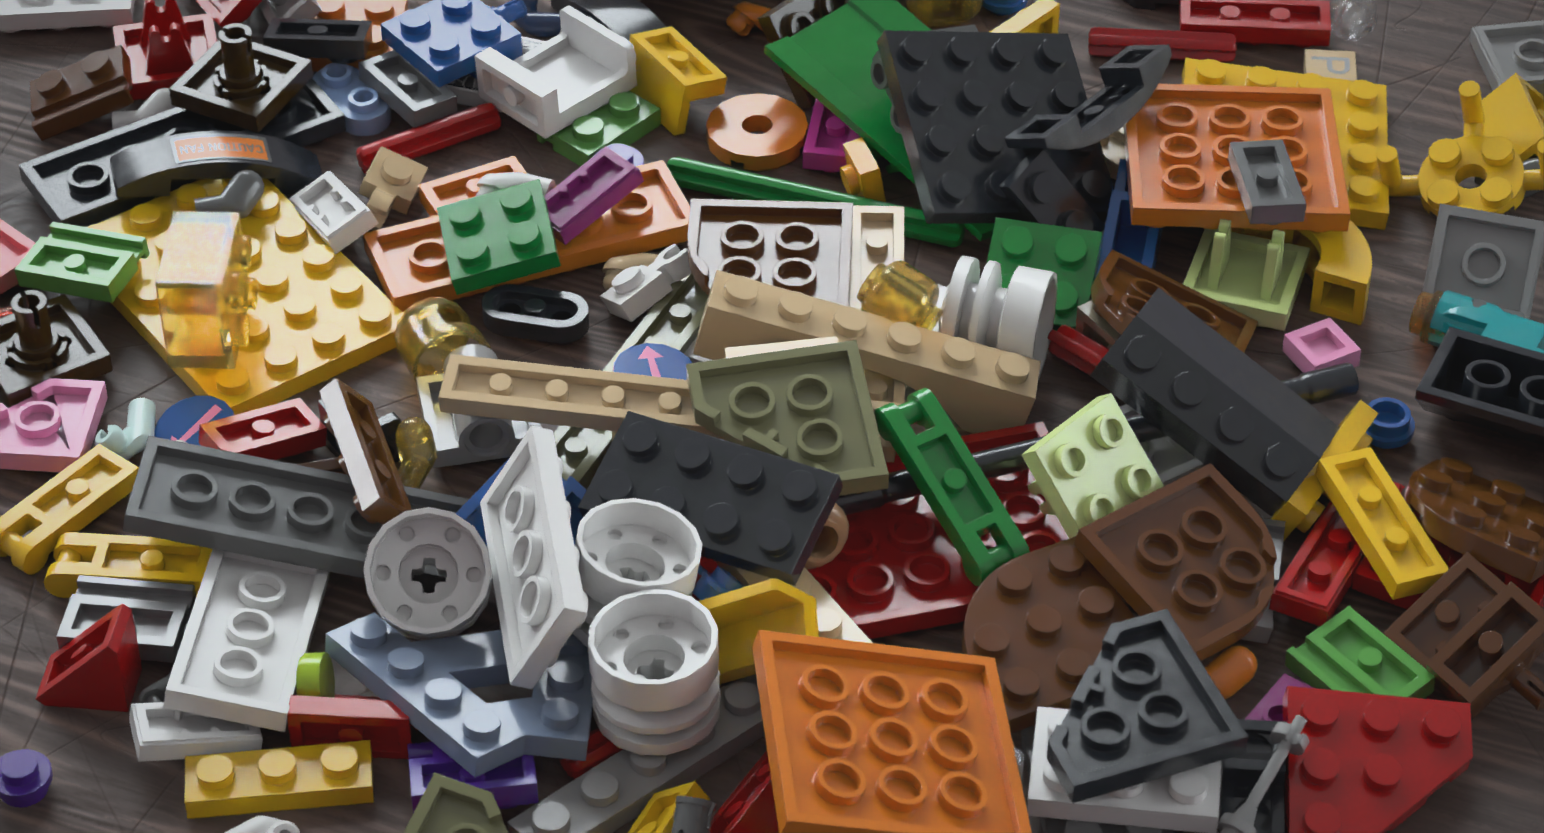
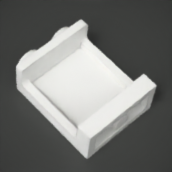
[475,6,637,139]

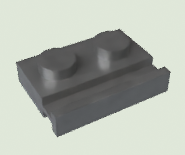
[56,575,196,663]

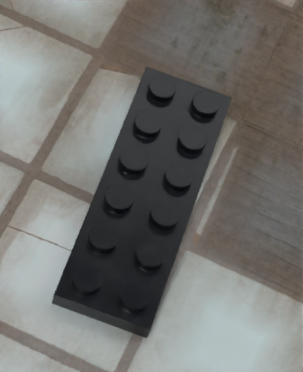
[19,78,346,227]

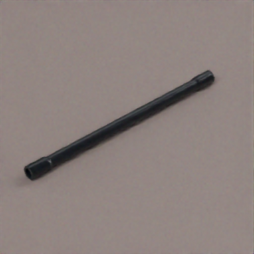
[836,362,1359,515]

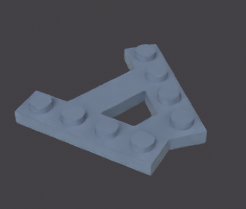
[325,612,593,777]

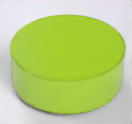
[296,652,335,697]

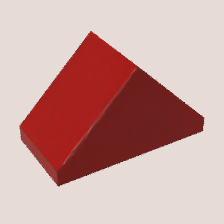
[35,603,142,712]

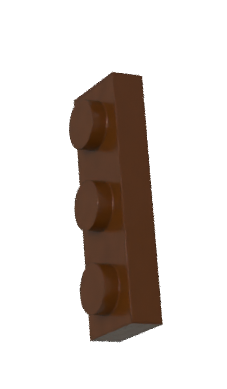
[319,378,412,525]

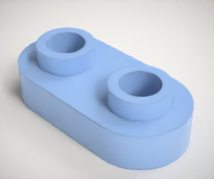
[313,63,391,136]

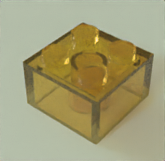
[155,211,258,369]

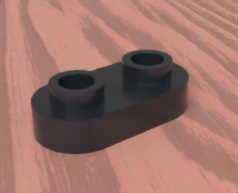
[482,284,589,345]

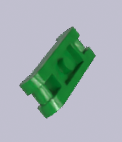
[874,388,1030,586]

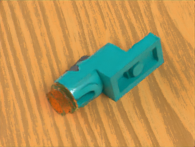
[1409,290,1544,353]

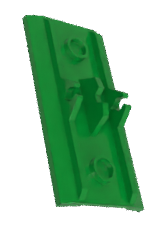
[764,0,995,241]

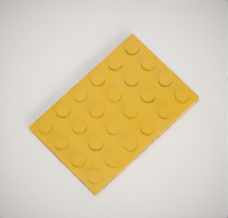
[88,178,415,415]

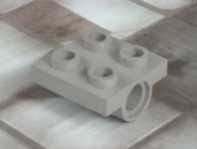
[416,344,541,468]

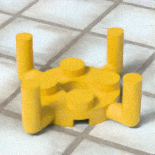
[1376,81,1544,216]

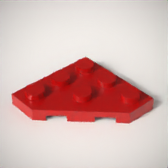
[1283,686,1473,833]

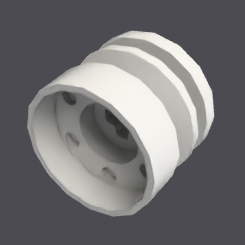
[938,255,1058,380]
[573,498,703,647]
[363,507,493,641]
[588,589,721,755]

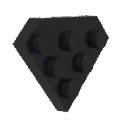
[1047,609,1248,803]

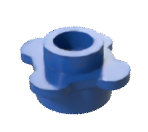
[693,565,745,600]

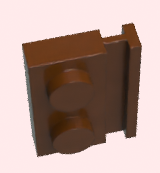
[30,44,134,141]

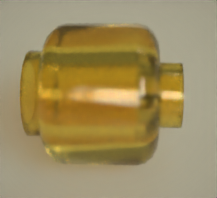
[857,260,943,330]

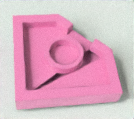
[0,378,108,473]

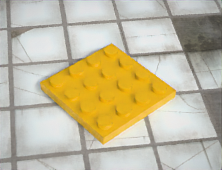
[1182,58,1389,230]

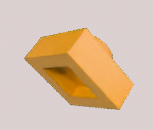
[840,137,886,202]

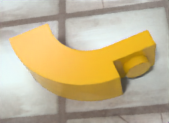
[1231,220,1372,325]

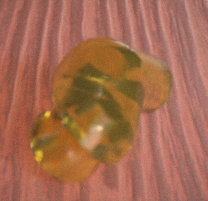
[396,417,438,489]

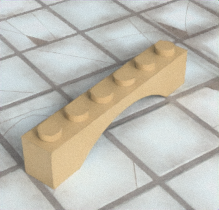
[693,270,1041,433]

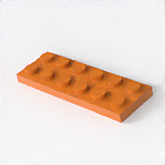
[363,160,690,312]

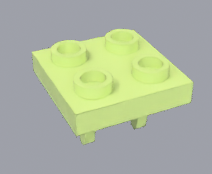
[1183,219,1310,331]
[1021,393,1164,538]

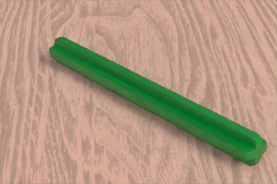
[667,156,965,247]

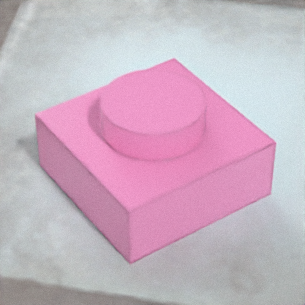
[1282,318,1361,373]

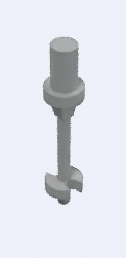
[1217,715,1310,833]

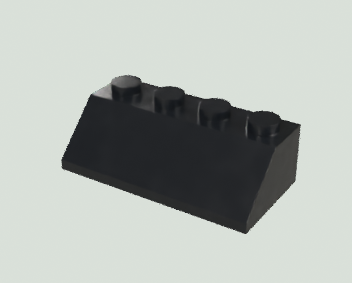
[1090,288,1340,516]
[1415,327,1544,445]

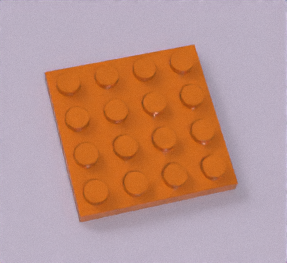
[1123,84,1350,233]
[752,630,1032,833]

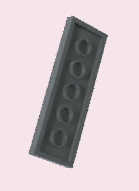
[123,436,469,592]

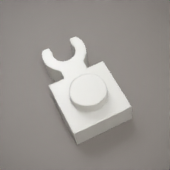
[600,244,692,322]

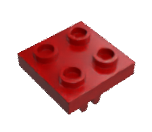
[113,0,220,100]

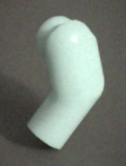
[95,398,156,460]

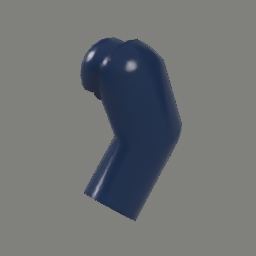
[513,0,561,37]

